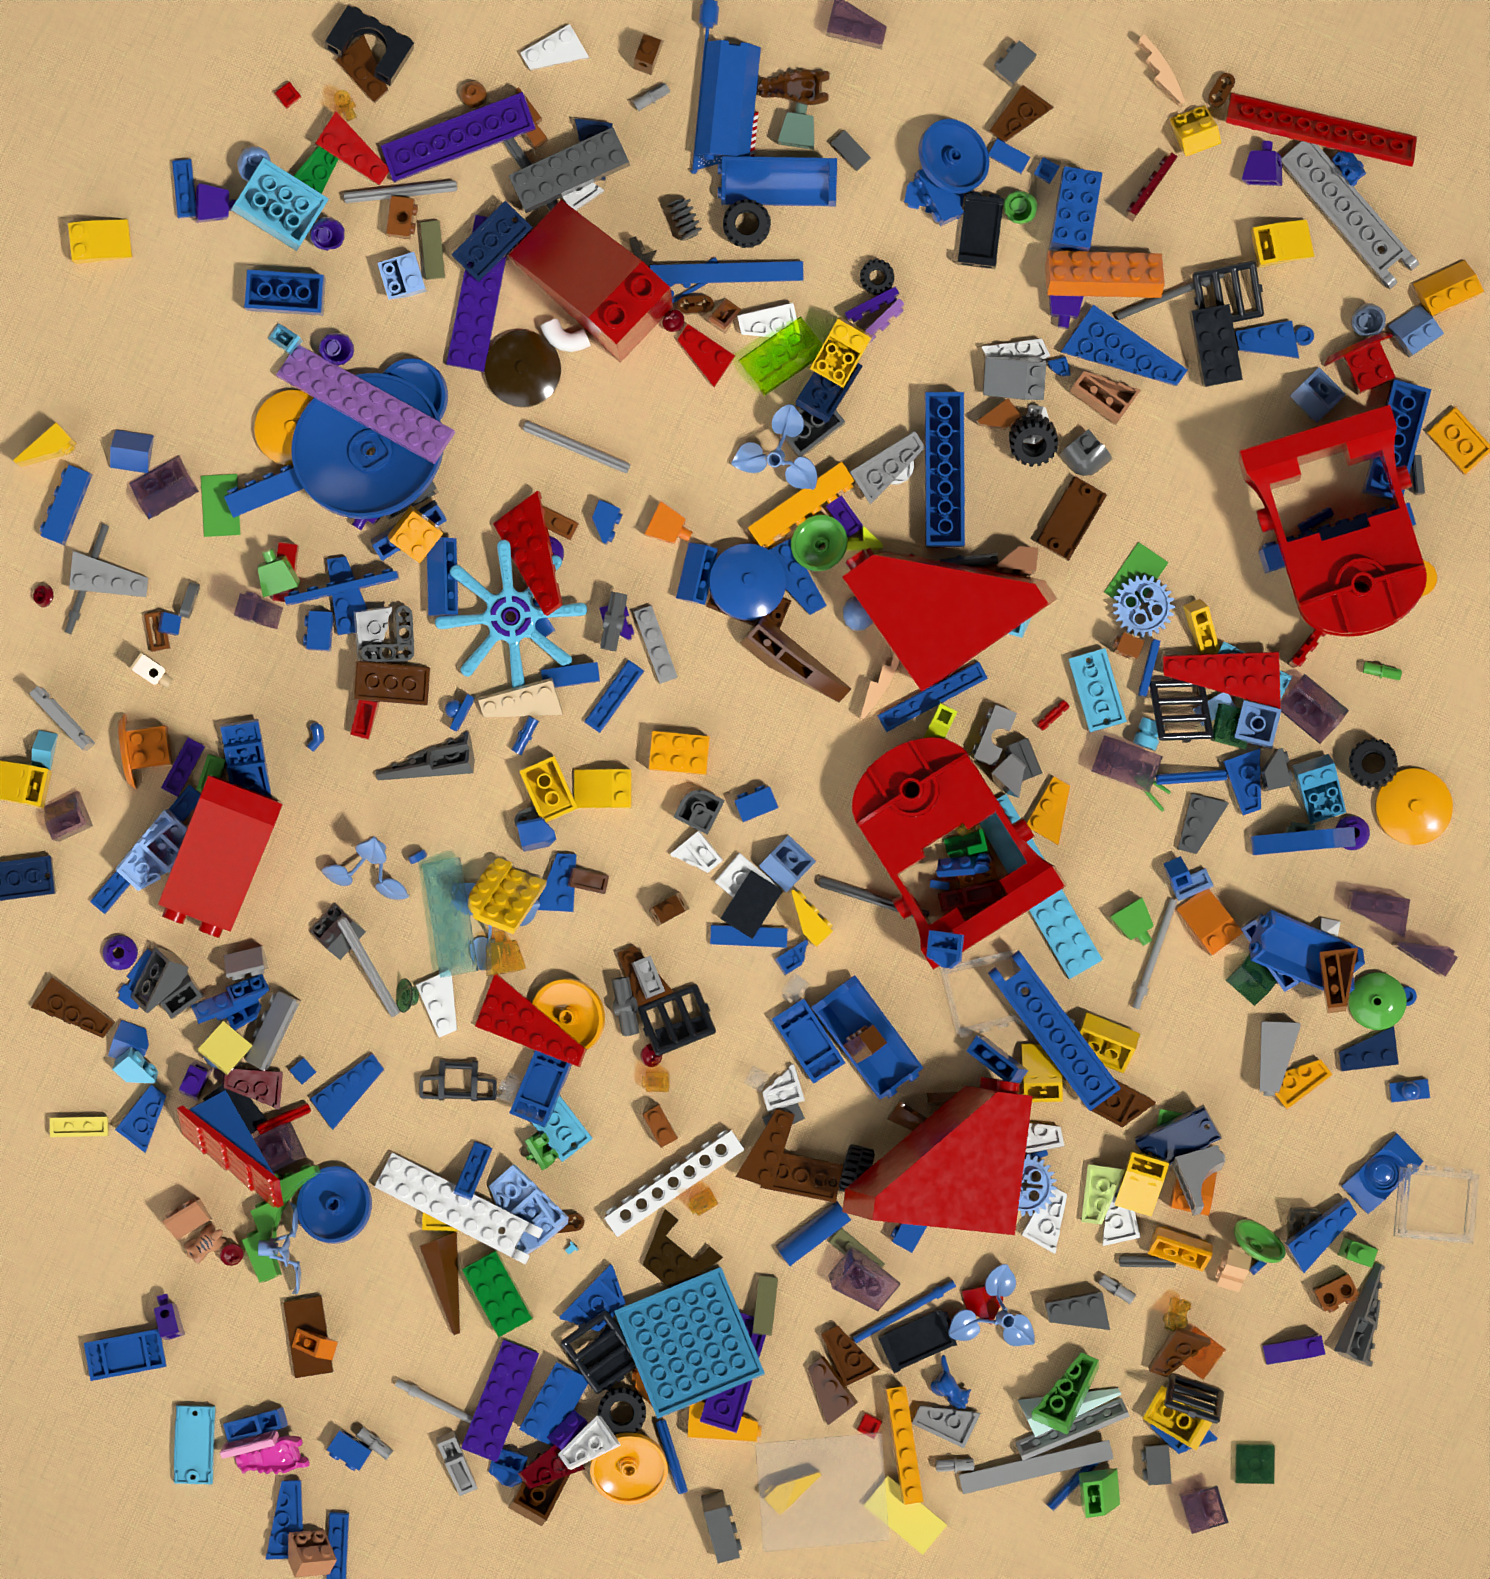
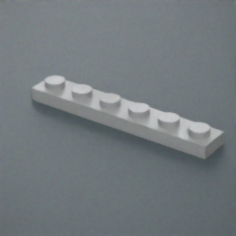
[1015,1398,1130,1461]

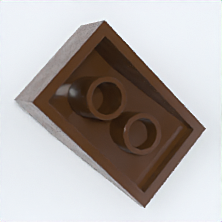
[508,1453,571,1527]

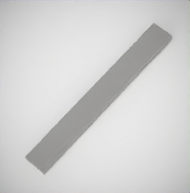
[959,1440,1114,1494]

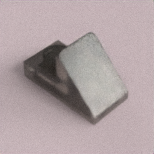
[629,236,657,268]

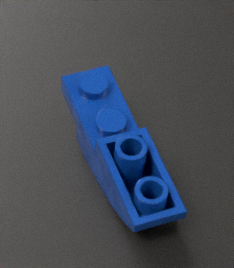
[191,974,269,1024]

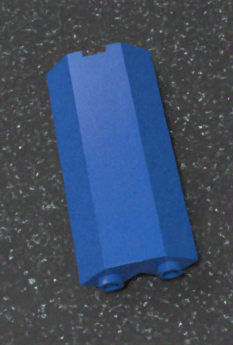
[696,40,761,161]
[1249,910,1365,993]
[811,975,923,1100]

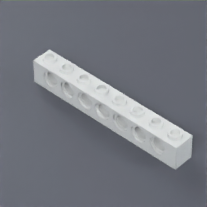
[604,1129,744,1237]

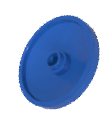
[918,119,990,194]
[383,359,448,420]
[709,544,786,620]
[297,1166,372,1244]

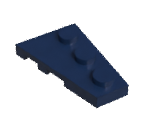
[1338,1026,1399,1071]

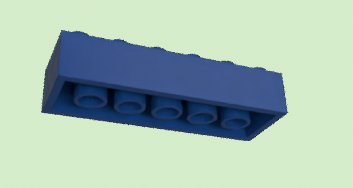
[1362,379,1432,501]

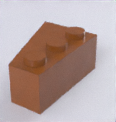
[1319,948,1358,1013]

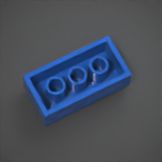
[244,270,326,316]

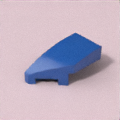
[775,939,808,975]

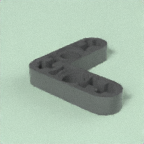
[358,605,414,662]

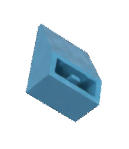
[1292,754,1347,824]

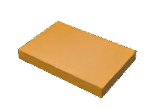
[1426,406,1490,475]

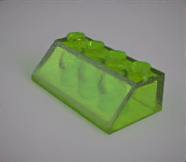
[738,316,823,396]

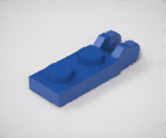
[936,853,991,877]

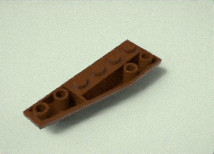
[740,616,852,703]

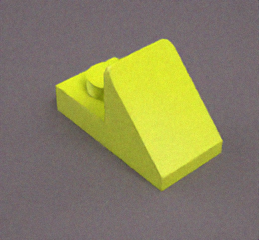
[846,526,883,551]

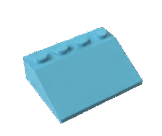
[231,158,329,251]

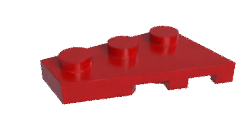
[677,324,736,388]
[1287,629,1326,668]

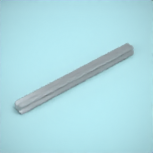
[344,180,457,203]
[523,421,630,473]
[337,917,400,1017]

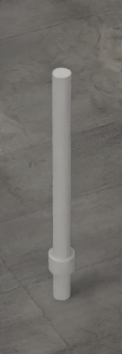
[1132,898,1177,1009]
[395,1379,473,1424]

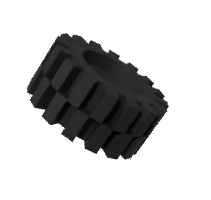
[860,259,895,295]

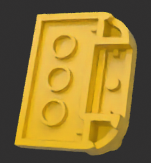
[468,858,547,934]

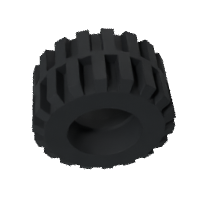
[723,199,771,248]
[1009,413,1058,467]
[1349,738,1398,789]
[839,1144,875,1192]
[598,1387,646,1435]

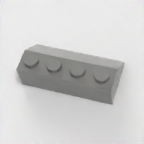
[245,991,301,1071]

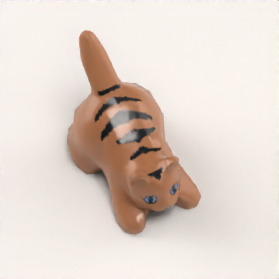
[184,1224,226,1263]

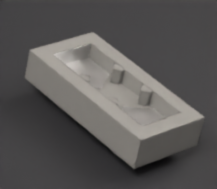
[632,955,665,999]

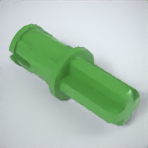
[1363,661,1402,681]

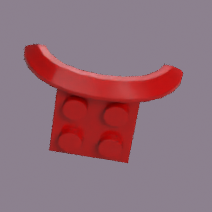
[1324,332,1395,395]

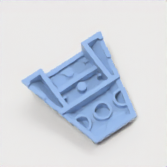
[116,809,187,891]
[489,1164,569,1254]

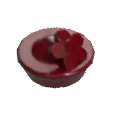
[662,310,684,332]
[33,584,54,608]
[640,1044,662,1067]
[220,1244,244,1266]

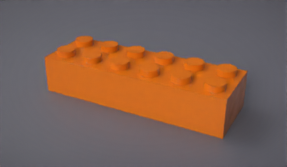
[1045,251,1165,298]

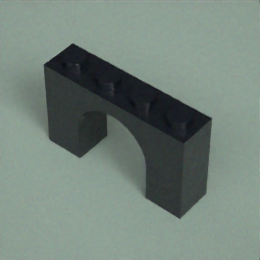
[324,5,414,86]

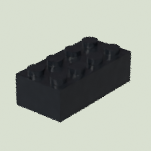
[1189,304,1243,387]

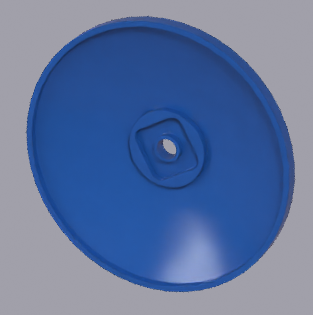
[291,373,443,519]

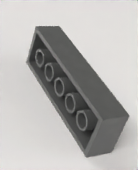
[509,127,630,213]

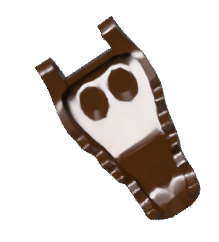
[758,69,830,105]

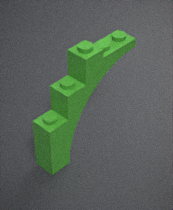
[242,1164,321,1283]

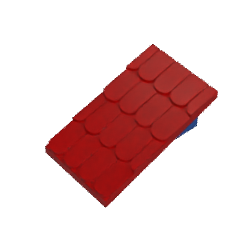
[177,1090,284,1208]

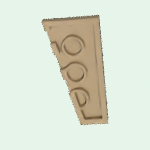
[478,678,563,717]

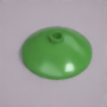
[791,515,848,571]
[1348,972,1407,1030]
[1234,1219,1286,1263]

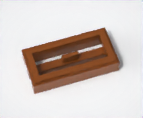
[144,611,171,652]

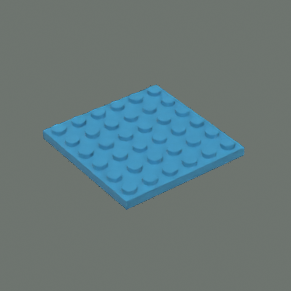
[614,1267,765,1419]

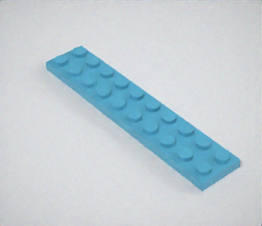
[979,794,1103,979]

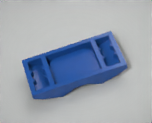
[772,998,845,1084]
[509,1050,572,1127]
[1341,1133,1424,1214]
[84,1329,167,1381]

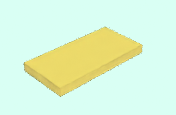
[863,1475,947,1555]

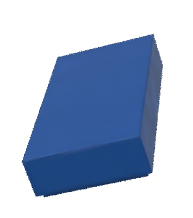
[988,139,1030,174]

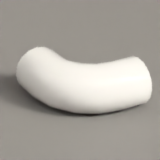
[540,319,591,352]

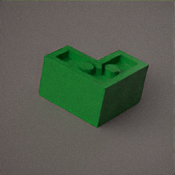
[944,828,988,858]

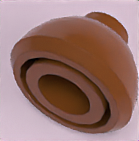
[460,81,487,107]

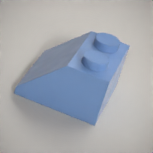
[1388,305,1444,358]
[1290,367,1346,423]
[1235,700,1282,749]
[759,835,816,893]

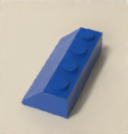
[519,1360,589,1446]

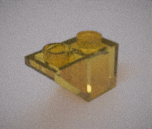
[687,1187,719,1216]

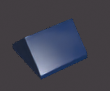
[110,430,154,473]

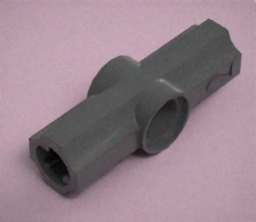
[600,592,627,652]
[612,976,639,1036]

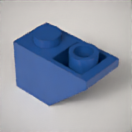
[592,500,623,545]

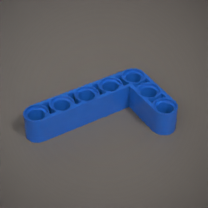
[1251,827,1356,855]

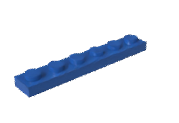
[284,568,400,606]

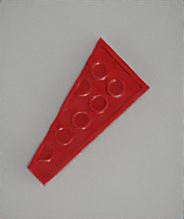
[493,490,563,616]
[1163,651,1281,709]
[475,973,587,1067]

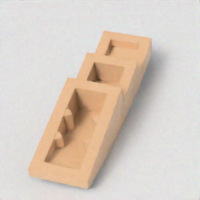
[1137,34,1185,107]
[860,653,900,720]

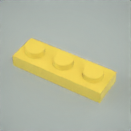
[50,1116,109,1137]

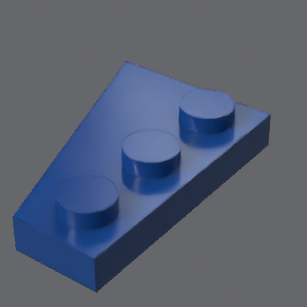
[1223,749,1261,816]

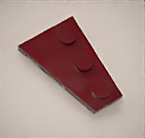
[223,1068,283,1110]
[518,1444,585,1489]

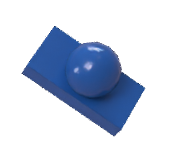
[445,694,475,732]
[1389,1079,1430,1103]

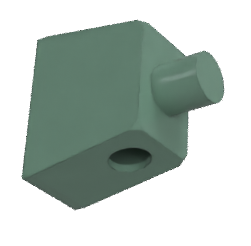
[778,103,814,150]

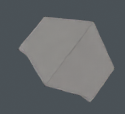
[992,753,1026,798]

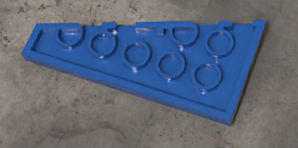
[1060,305,1188,386]

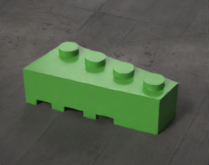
[1032,1353,1099,1435]

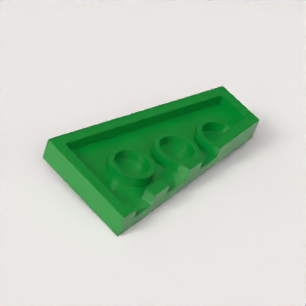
[294,147,338,194]

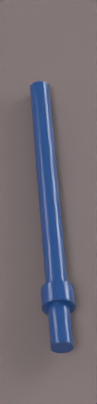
[853,1280,956,1344]

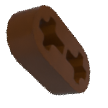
[1208,73,1235,108]
[677,295,714,315]
[927,1092,958,1103]
[558,1213,585,1233]

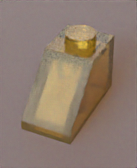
[642,1071,670,1092]

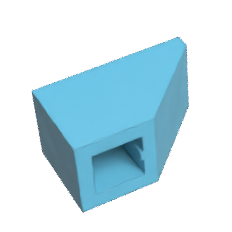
[112,1047,158,1083]

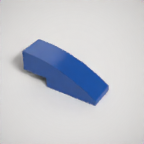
[541,662,600,688]
[223,1407,288,1442]

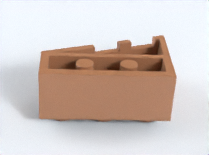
[1069,371,1141,425]

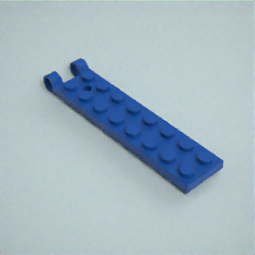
[988,950,1121,1111]

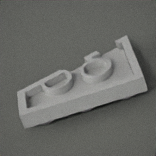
[912,1405,980,1448]

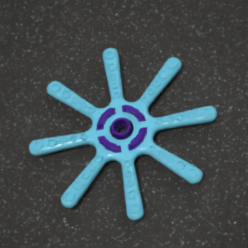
[435,540,587,688]

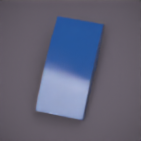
[220,719,272,798]

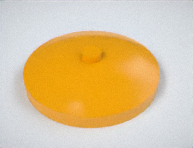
[254,390,314,467]
[1375,768,1453,845]
[532,978,605,1051]
[590,1433,668,1504]

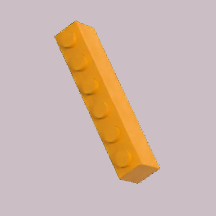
[748,462,855,548]
[885,1385,924,1505]

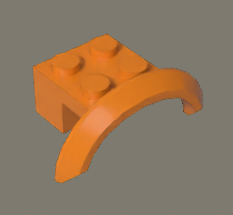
[118,714,173,789]

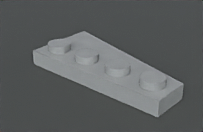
[850,431,925,505]
[69,551,148,597]

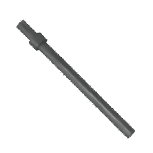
[1115,274,1225,320]
[64,524,109,635]

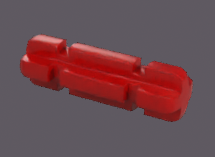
[1037,700,1070,731]

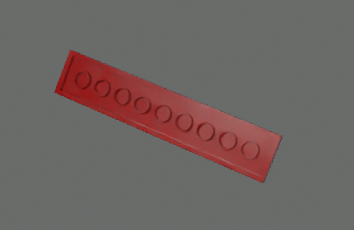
[1226,93,1417,167]

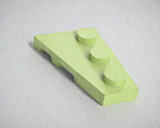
[1081,1164,1125,1224]

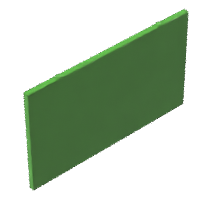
[201,474,241,537]
[1104,542,1169,607]

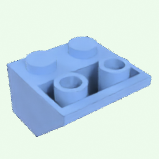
[378,252,427,300]

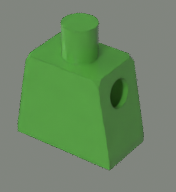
[258,548,300,598]
[1109,898,1154,946]
[1338,1237,1379,1268]

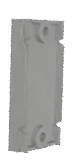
[29,686,95,751]

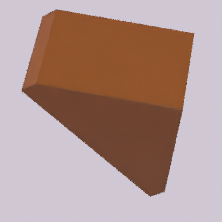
[709,299,742,334]

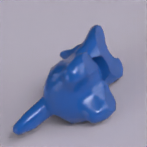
[931,1355,971,1409]

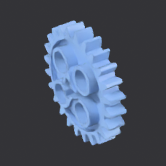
[1112,575,1175,638]
[1018,1154,1058,1216]

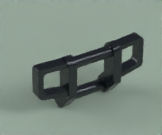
[419,1059,497,1101]

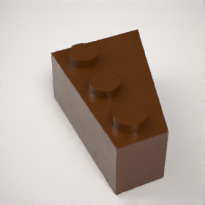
[843,1023,887,1064]

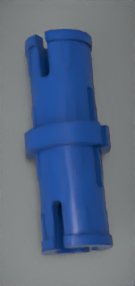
[511,716,539,755]

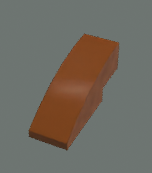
[516,87,548,150]

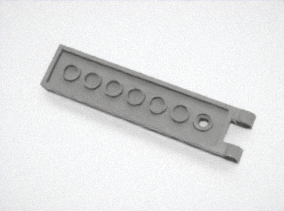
[1282,141,1419,289]

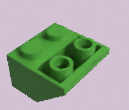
[1079,1468,1120,1518]

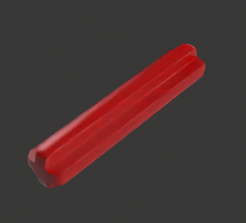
[256,1103,311,1135]

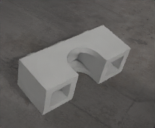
[972,705,1017,767]

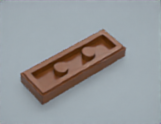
[542,505,579,541]

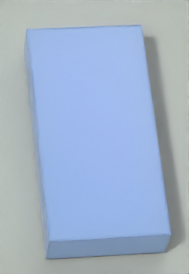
[1193,693,1236,726]

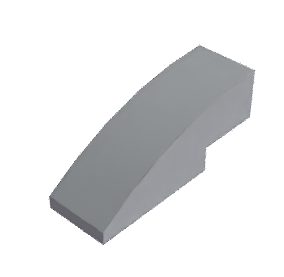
[436,1431,478,1496]

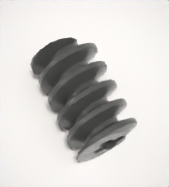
[667,198,702,241]

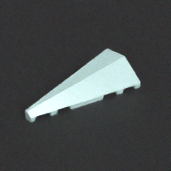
[1018,1388,1121,1437]

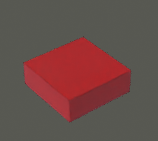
[275,81,302,109]
[857,1413,882,1439]

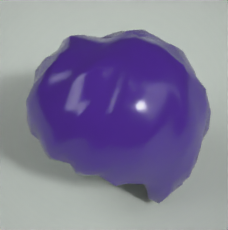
[310,217,345,251]
[319,333,354,366]

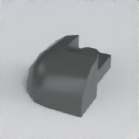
[1059,429,1112,476]
[673,790,725,835]

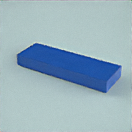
[172,159,196,219]
[1138,639,1161,697]
[453,1142,493,1200]

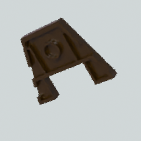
[643,1209,723,1288]

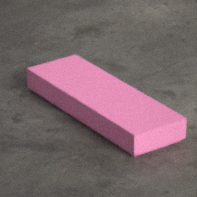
[220,1430,279,1459]

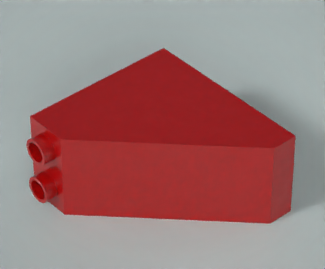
[509,200,673,363]
[842,548,1057,692]
[158,774,283,938]
[842,1077,1033,1235]

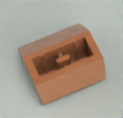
[996,546,1038,577]
[163,1199,212,1240]
[288,1529,337,1578]

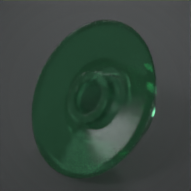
[396,978,419,1013]

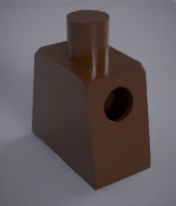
[633,34,664,75]
[649,892,690,926]

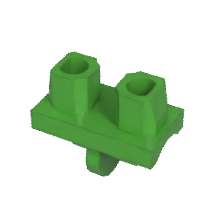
[525,1132,559,1171]

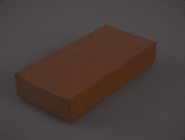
[568,867,609,894]

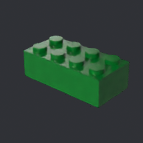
[462,1250,533,1337]

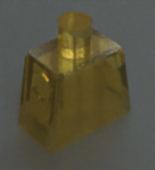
[486,930,526,976]

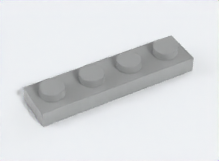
[634,605,678,684]

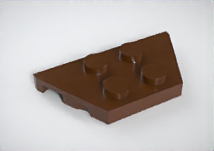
[1091,1080,1156,1128]

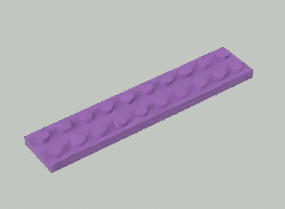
[276,345,455,464]

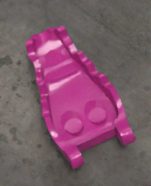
[235,1436,310,1474]

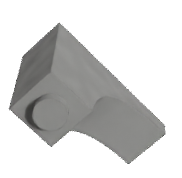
[1172,1145,1225,1216]

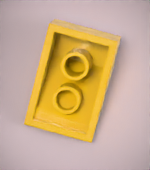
[68,219,132,264]
[13,422,77,467]
[519,756,578,822]
[574,769,632,808]
[1142,1385,1212,1451]

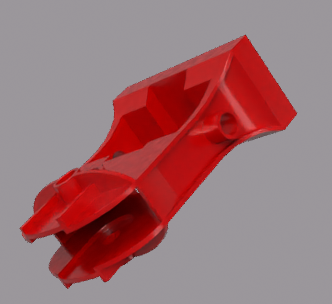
[1238,405,1427,638]
[852,737,1068,970]

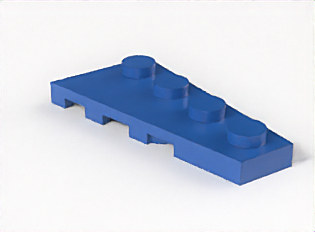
[769,539,827,615]
[327,557,368,635]
[311,1054,384,1130]
[1284,1197,1357,1273]
[265,1480,304,1560]

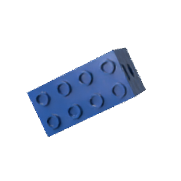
[1049,166,1103,252]

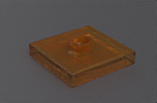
[1183,1326,1226,1380]

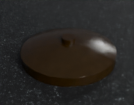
[485,331,561,408]

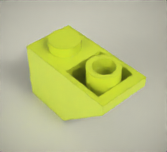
[924,703,958,739]

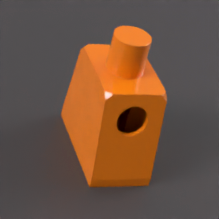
[645,501,693,544]

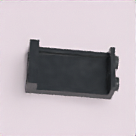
[957,192,1004,269]
[878,1309,957,1374]

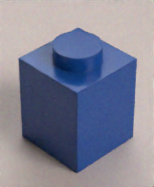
[1163,856,1193,891]

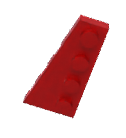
[315,111,389,186]

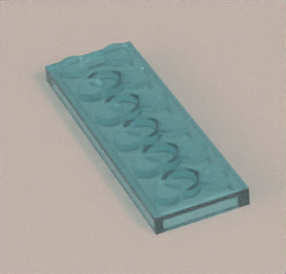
[422,857,479,978]

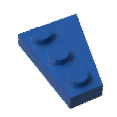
[1235,321,1299,359]
[538,853,577,912]
[115,1084,166,1153]

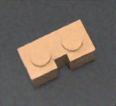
[1215,1249,1251,1292]

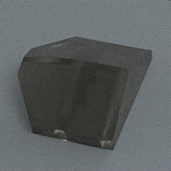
[1287,1207,1322,1240]

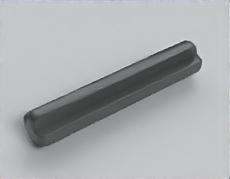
[1119,1256,1176,1268]

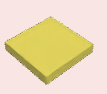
[198,1021,253,1075]

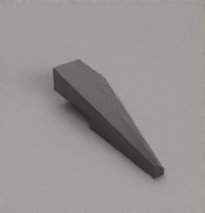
[375,731,475,780]
[1334,1263,1385,1367]

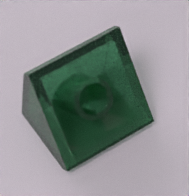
[1226,953,1277,1006]

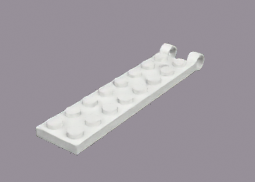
[374,1153,543,1265]

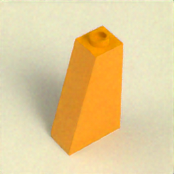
[687,1400,762,1442]

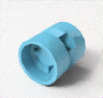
[1133,717,1165,751]

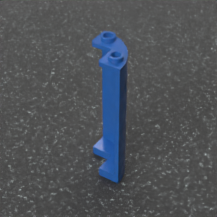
[718,156,837,207]

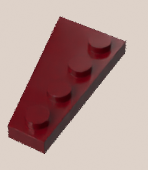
[1126,152,1178,222]

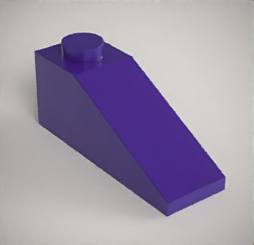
[1262,1333,1325,1365]

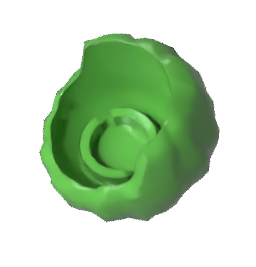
[1004,191,1038,225]

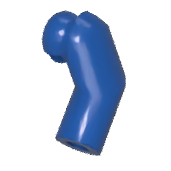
[307,722,325,752]

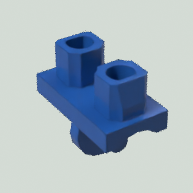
[1332,151,1366,186]

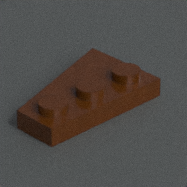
[989,85,1054,143]
[617,946,674,1006]
[1148,1326,1211,1377]

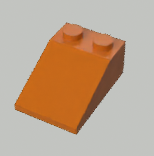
[1176,889,1243,956]
[1169,1172,1217,1216]

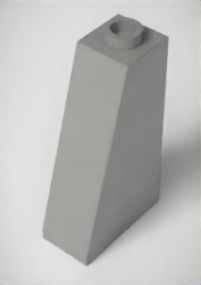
[1259,1022,1300,1096]

